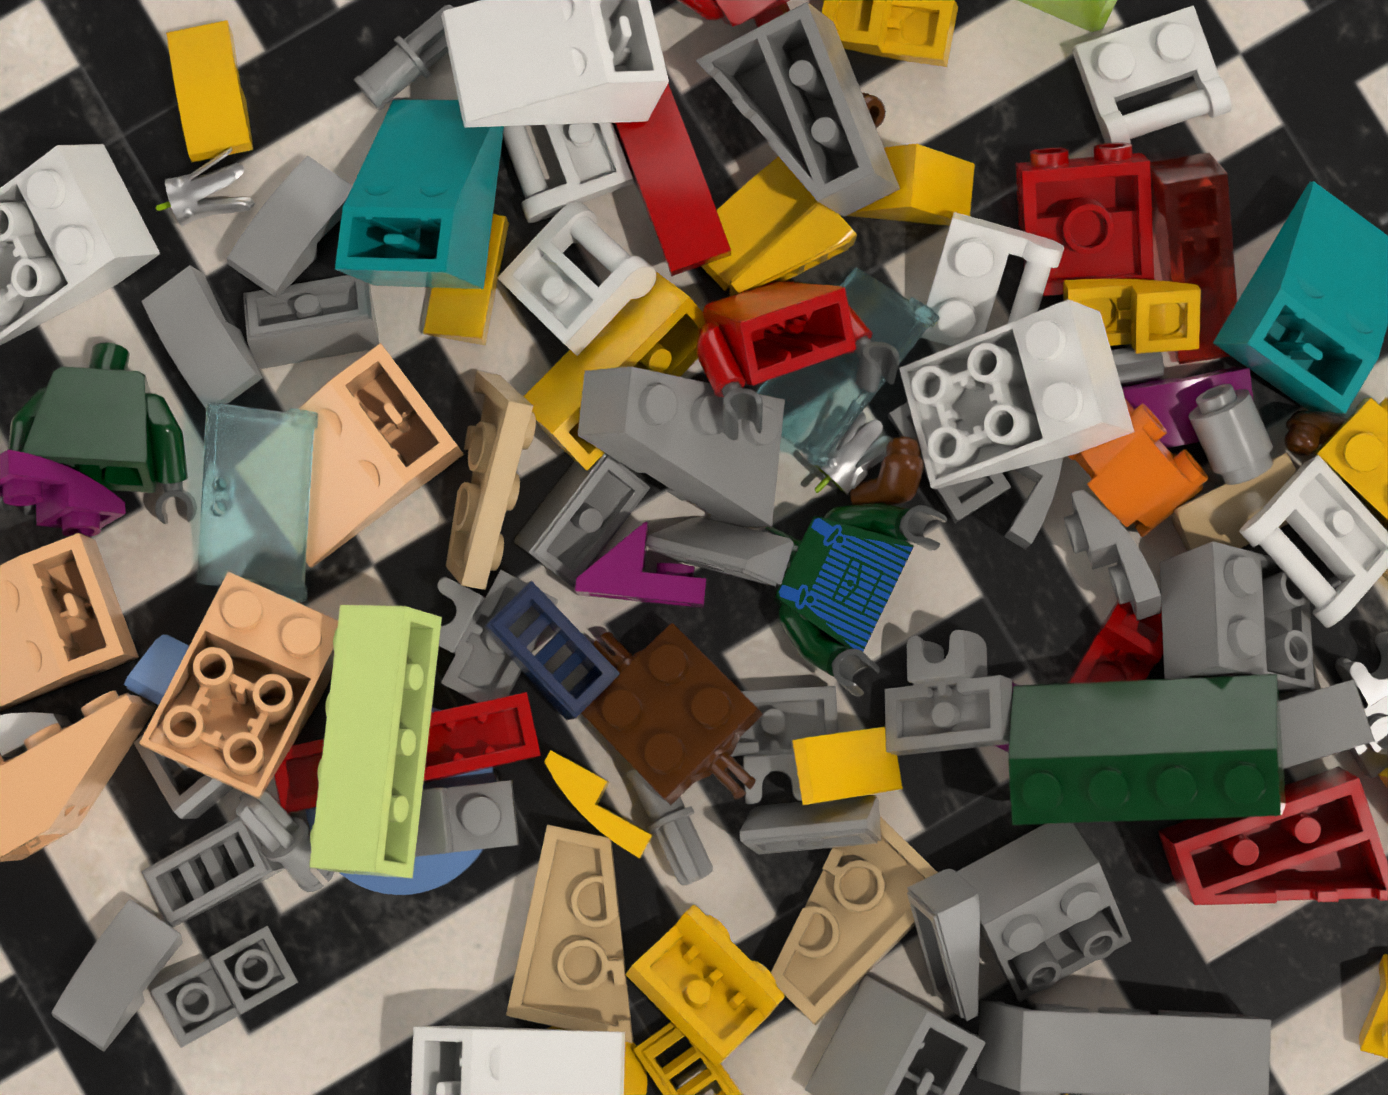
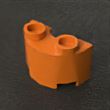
[1068,399,1208,537]

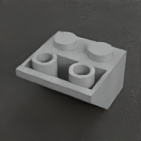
[1160,541,1315,693]
[957,823,1131,1002]
[805,975,986,1095]

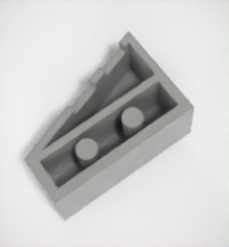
[696,2,900,217]
[578,367,785,527]

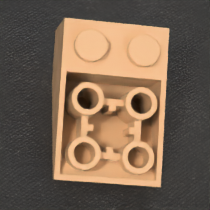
[235,343,464,568]
[0,533,139,711]
[140,571,338,799]
[0,690,156,862]

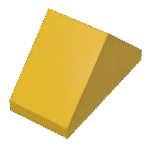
[847,144,975,226]

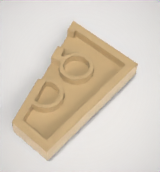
[446,370,536,590]
[771,816,938,1025]
[506,825,633,1043]

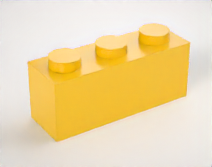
[523,271,705,471]

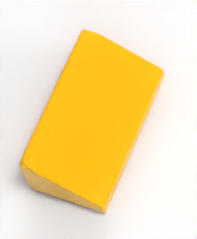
[423,214,509,346]

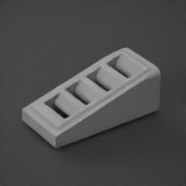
[141,817,285,928]
[907,869,980,1021]

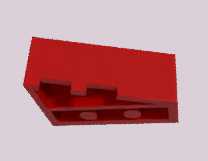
[1158,766,1388,905]

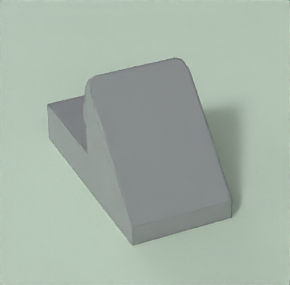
[415,780,519,857]

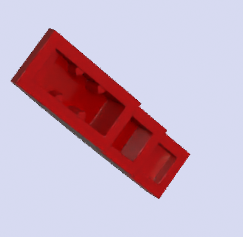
[614,84,731,277]
[274,692,541,814]

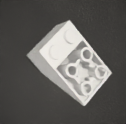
[441,0,669,128]
[0,144,160,345]
[899,299,1134,489]
[411,1025,625,1095]

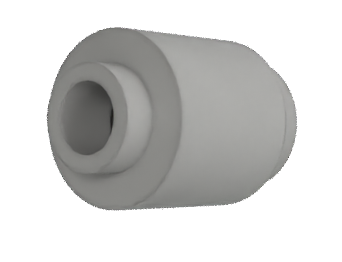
[1189,384,1273,485]

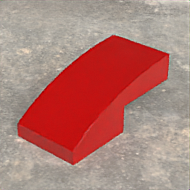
[1067,600,1163,683]

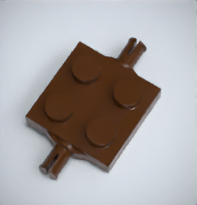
[581,623,763,805]

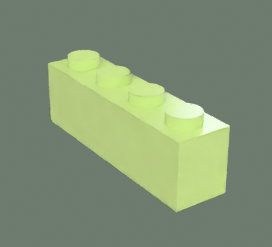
[309,605,442,879]

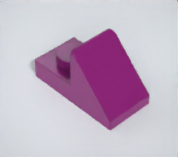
[575,521,706,608]

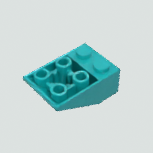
[335,100,504,289]
[1213,181,1388,414]

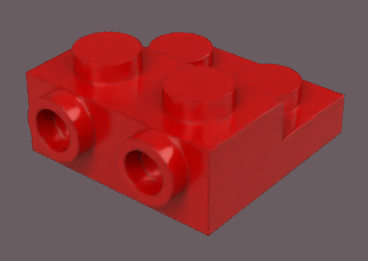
[1016,142,1154,296]

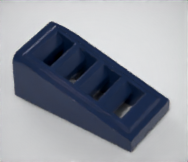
[484,581,620,720]

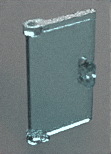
[757,267,940,469]
[197,402,318,602]

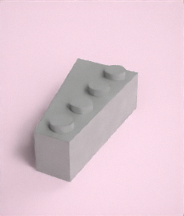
[976,1000,1271,1095]

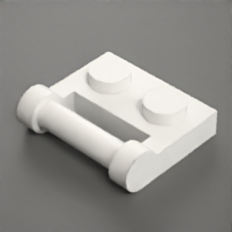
[1072,5,1231,143]
[503,123,634,223]
[497,201,656,356]
[917,212,1064,346]
[1239,455,1388,628]

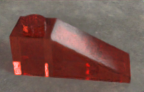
[1150,152,1237,365]

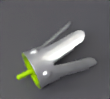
[156,147,255,226]
[811,401,892,494]

